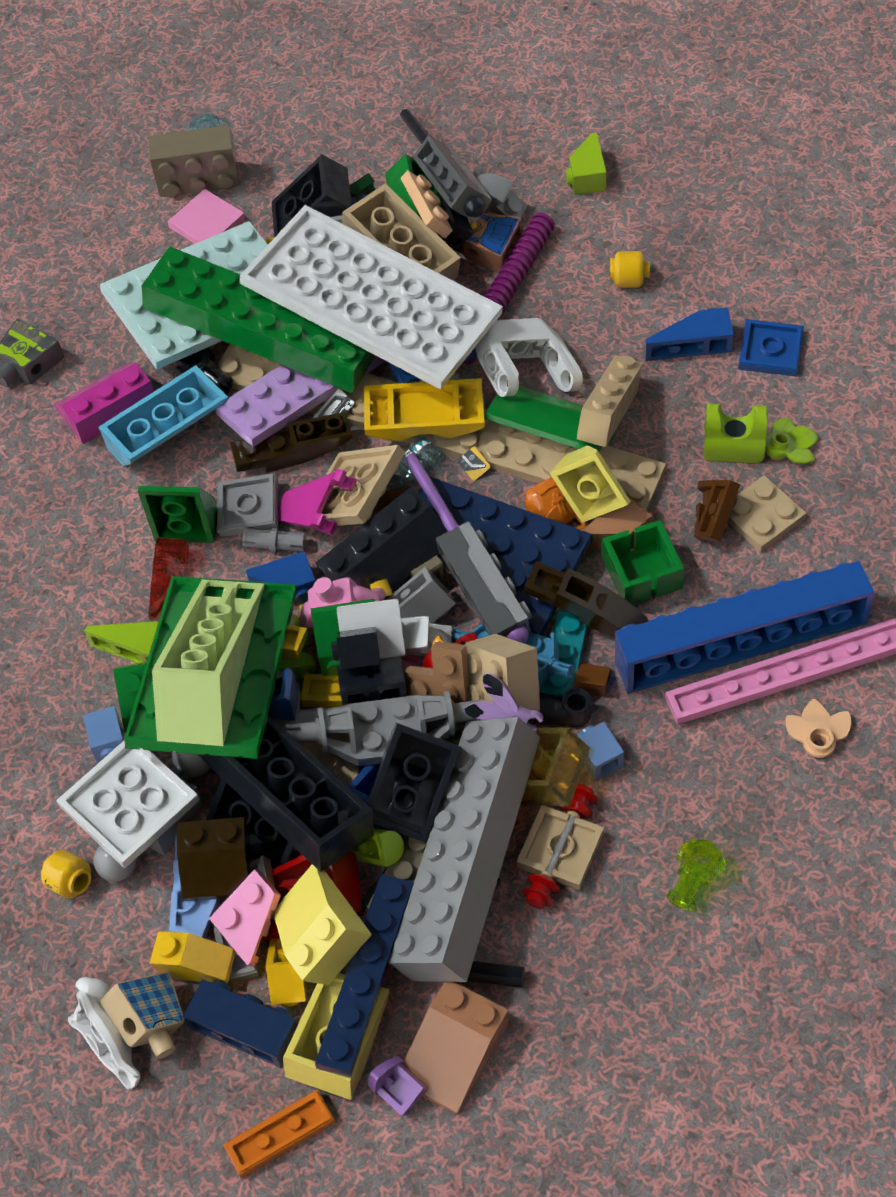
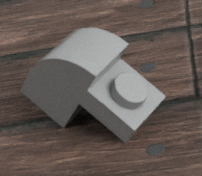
[476,173,527,218]

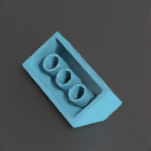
[99,365,228,466]

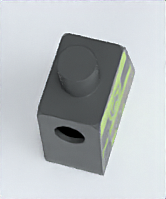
[0,318,64,387]

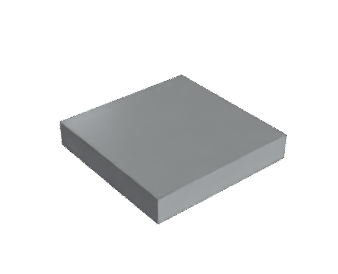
[217,473,278,537]

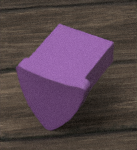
[368,1056,428,1116]

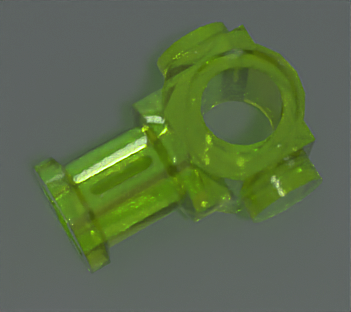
[666,838,728,911]

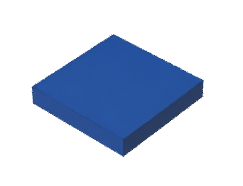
[738,319,804,377]

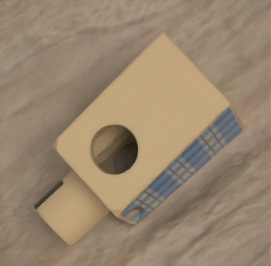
[100,971,184,1059]

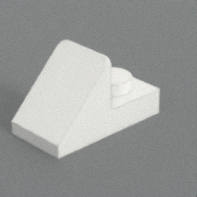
[401,616,452,657]

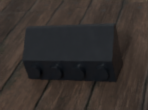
[315,486,448,600]

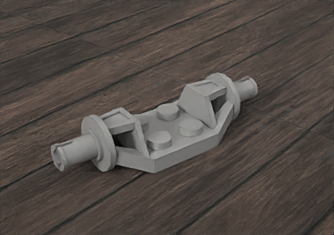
[286,691,483,766]

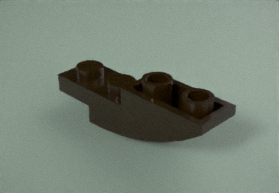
[230,412,352,473]
[523,561,648,638]

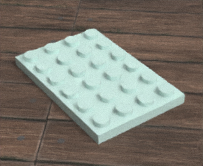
[100,221,268,370]

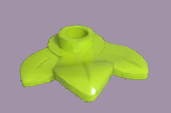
[765,418,819,464]

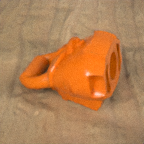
[524,477,588,530]

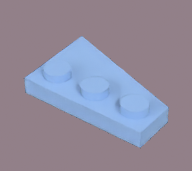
[169,833,221,938]

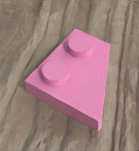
[209,869,281,967]

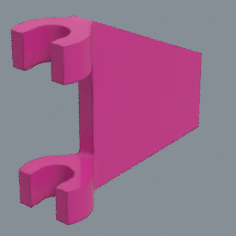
[278,469,357,535]

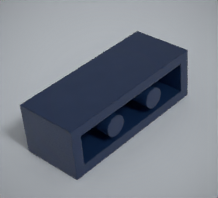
[183,979,298,1068]

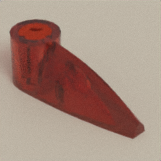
[148,538,189,620]

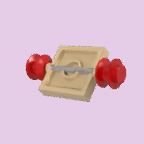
[516,784,604,909]

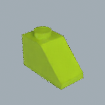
[565,133,606,195]

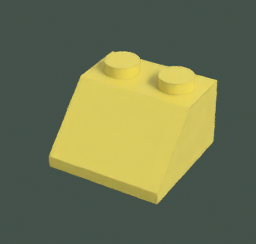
[550,445,631,523]

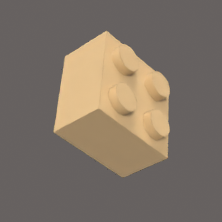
[465,634,540,711]

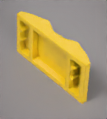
[364,378,485,442]

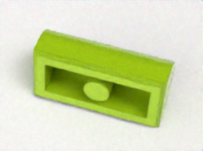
[351,827,404,867]

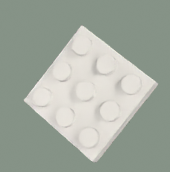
[56,741,199,869]

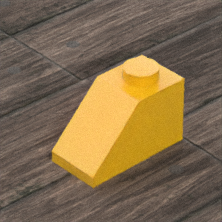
[149,931,236,983]
[266,938,307,1007]

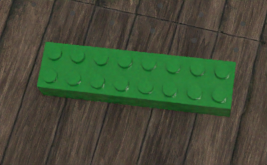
[141,246,376,393]

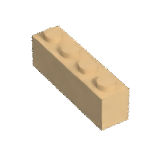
[577,355,643,447]

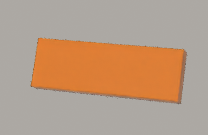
[223,1089,336,1179]

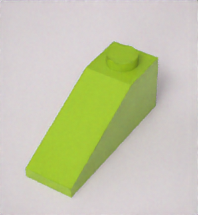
[84,621,158,663]

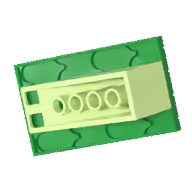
[124,576,296,759]

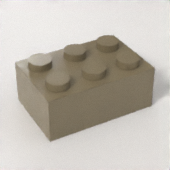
[148,125,240,197]

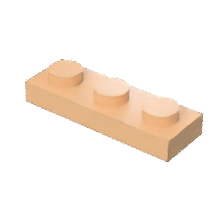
[401,171,453,238]

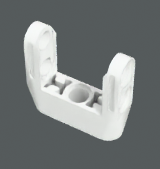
[475,318,583,397]

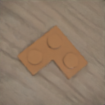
[404,641,470,703]

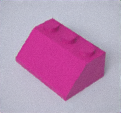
[53,363,154,444]

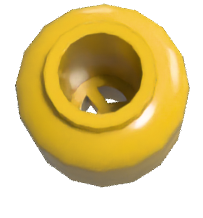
[610,251,650,288]
[41,849,91,898]

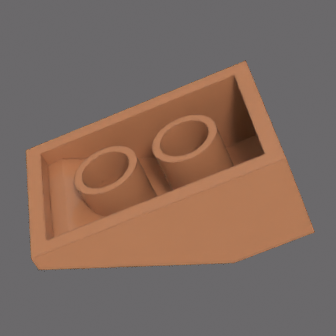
[403,982,509,1115]

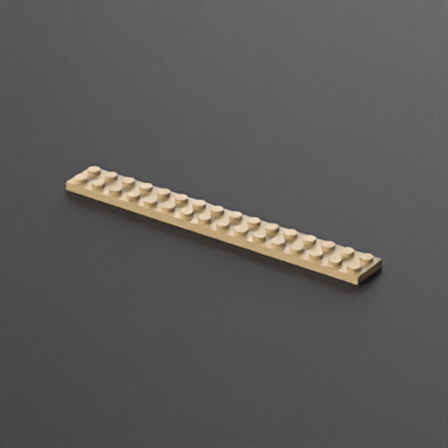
[217,344,666,511]

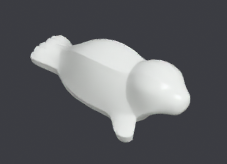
[68,977,141,1090]

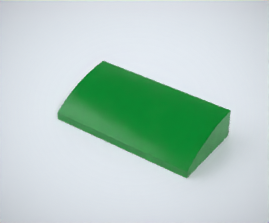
[484,384,615,452]

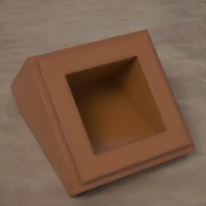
[574,663,611,697]

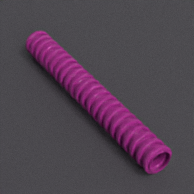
[463,212,555,364]

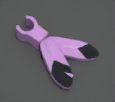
[465,673,543,733]

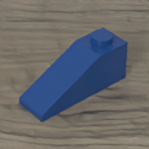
[645,307,734,361]

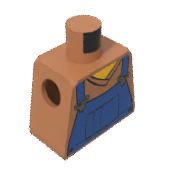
[463,213,522,273]

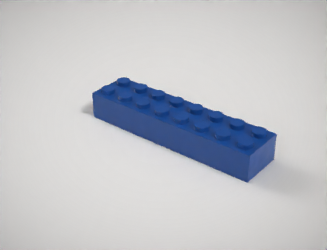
[615,561,874,694]

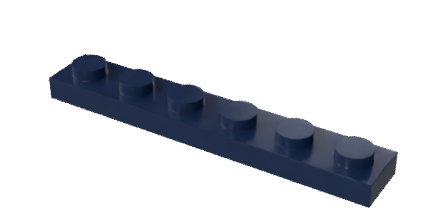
[315,874,414,1078]

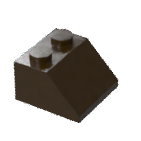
[177,817,250,902]

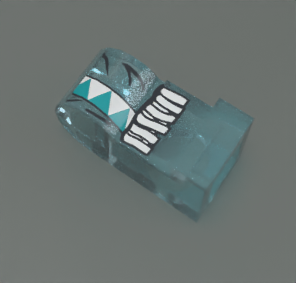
[390,437,443,488]

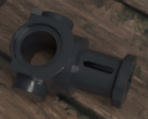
[174,347,233,395]

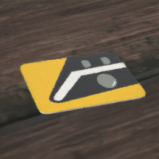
[458,446,491,481]

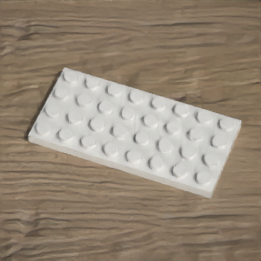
[240,205,503,390]

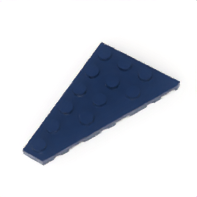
[418,476,593,636]

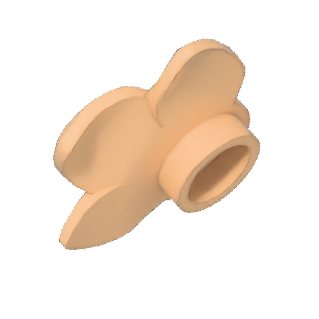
[785,699,851,758]

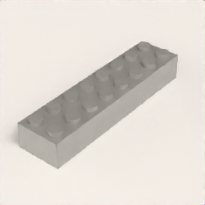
[388,717,540,982]

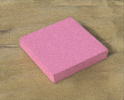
[168,189,245,244]

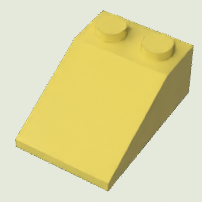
[273,865,372,985]
[283,973,390,1100]

